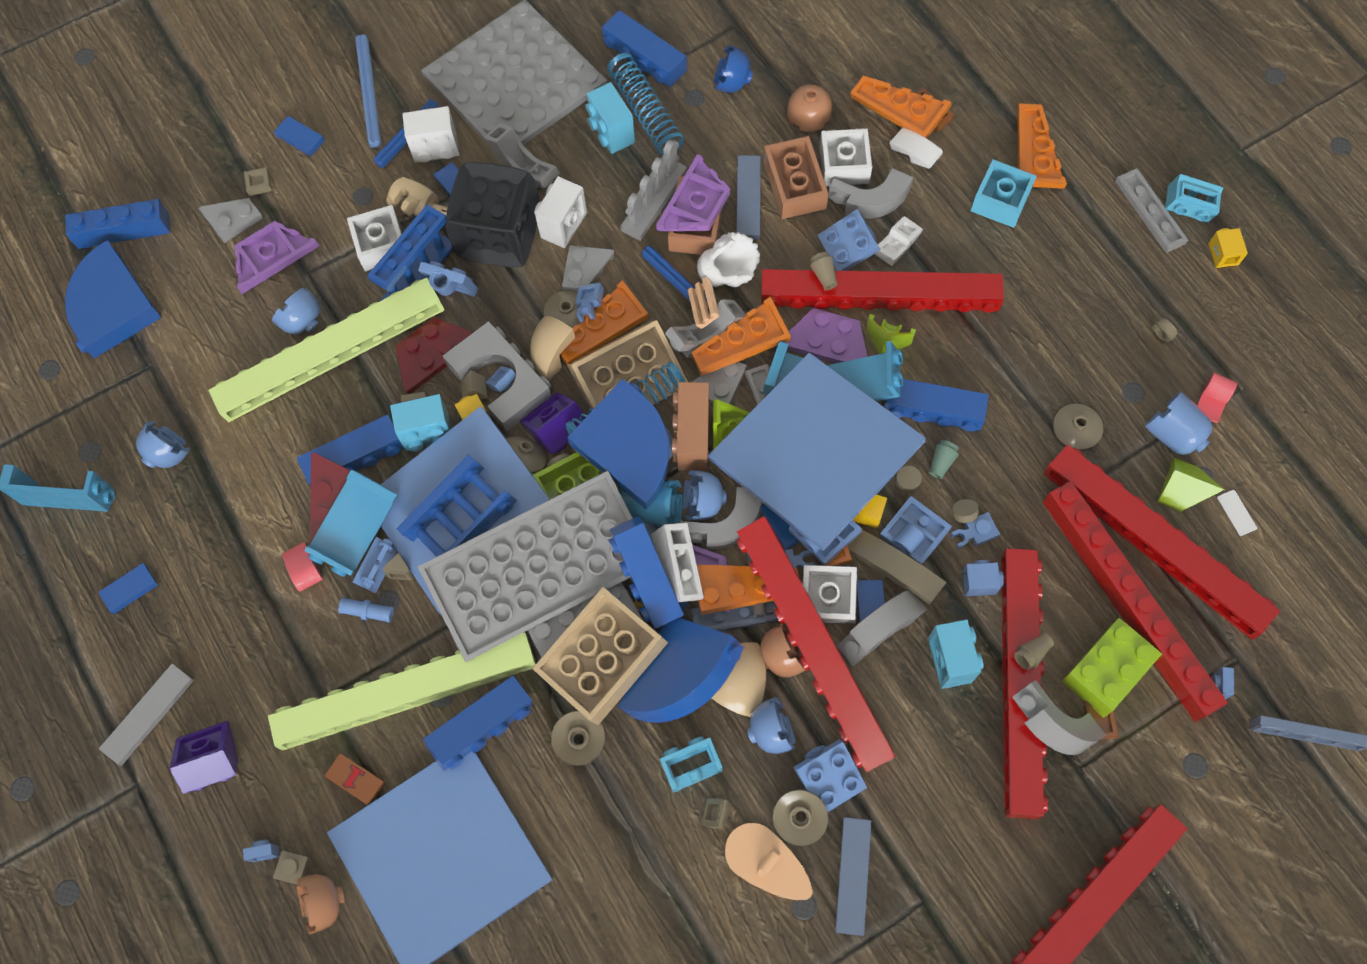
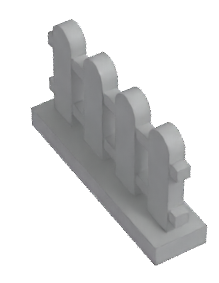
[620,140,687,241]

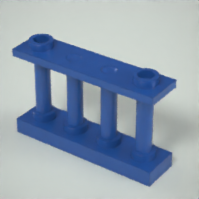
[367,204,453,301]
[396,454,517,557]

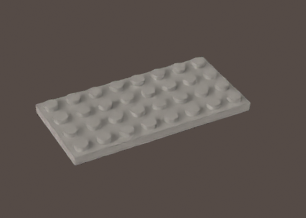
[418,471,632,662]

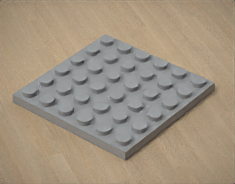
[421,0,607,146]

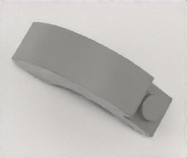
[484,123,560,188]
[828,168,913,219]
[665,300,746,358]
[683,487,761,551]
[837,590,927,666]
[1012,680,1106,755]

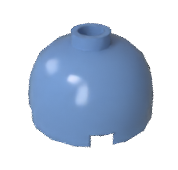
[272,288,320,335]
[136,421,190,468]
[683,470,726,521]
[747,697,796,754]

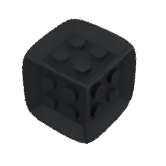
[446,162,539,267]

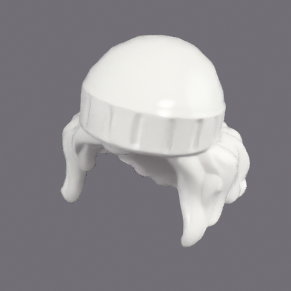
[697,232,760,287]

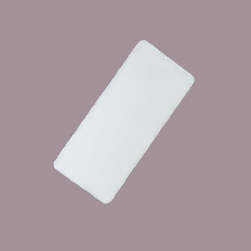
[1217,490,1257,536]

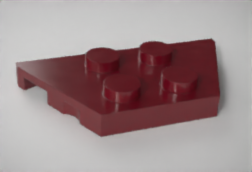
[396,317,474,394]
[310,453,350,544]

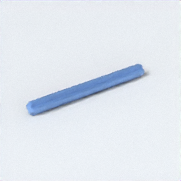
[355,34,381,148]

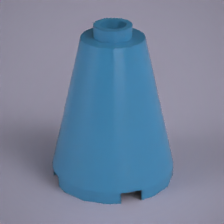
[618,480,683,528]

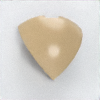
[530,316,575,382]
[712,642,766,717]

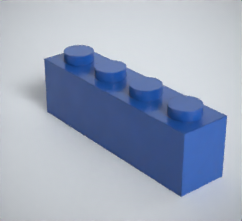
[602,10,687,87]
[65,199,170,249]
[884,379,989,431]
[297,415,404,486]
[608,516,684,629]
[423,676,532,771]

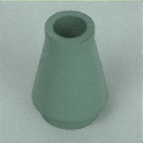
[929,440,959,479]

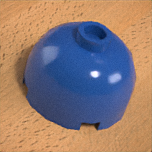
[714,45,753,93]

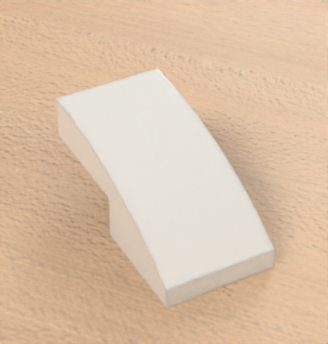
[889,128,943,169]
[875,216,923,266]

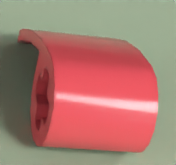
[1197,372,1238,423]
[282,542,323,592]

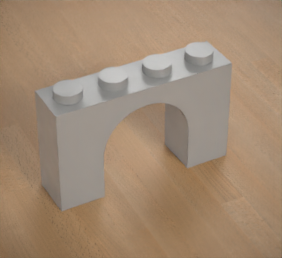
[443,321,551,433]

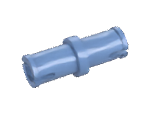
[338,597,394,623]

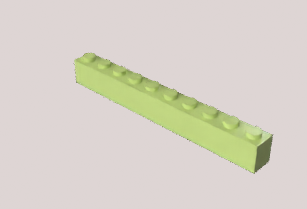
[208,277,444,422]
[268,632,536,750]

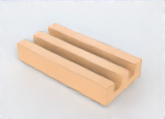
[688,277,720,329]

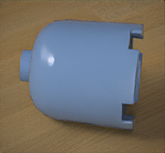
[1145,391,1213,455]

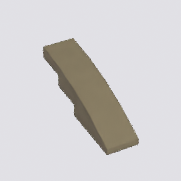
[847,530,947,605]

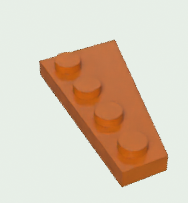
[850,76,951,139]
[1017,103,1067,189]
[560,280,649,365]
[691,297,791,377]
[696,564,799,615]

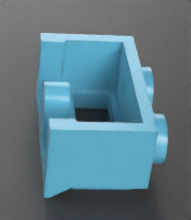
[1165,174,1223,222]
[660,736,723,793]

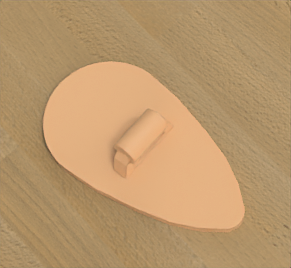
[725,823,813,900]

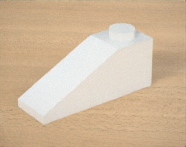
[651,523,704,602]

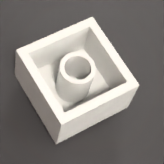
[403,106,459,163]
[819,129,872,186]
[534,177,587,248]
[347,205,402,271]
[803,565,857,624]

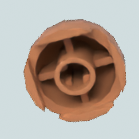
[787,84,832,132]
[760,623,805,678]
[296,874,344,934]

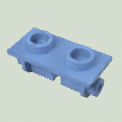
[353,537,397,594]

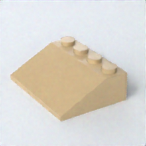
[567,320,688,409]
[533,587,668,725]

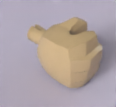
[386,177,448,217]

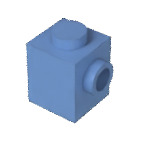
[962,560,1004,596]

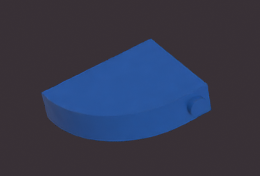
[65,240,161,359]
[567,379,669,510]
[618,618,744,723]

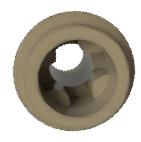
[810,252,838,290]
[1014,633,1054,670]

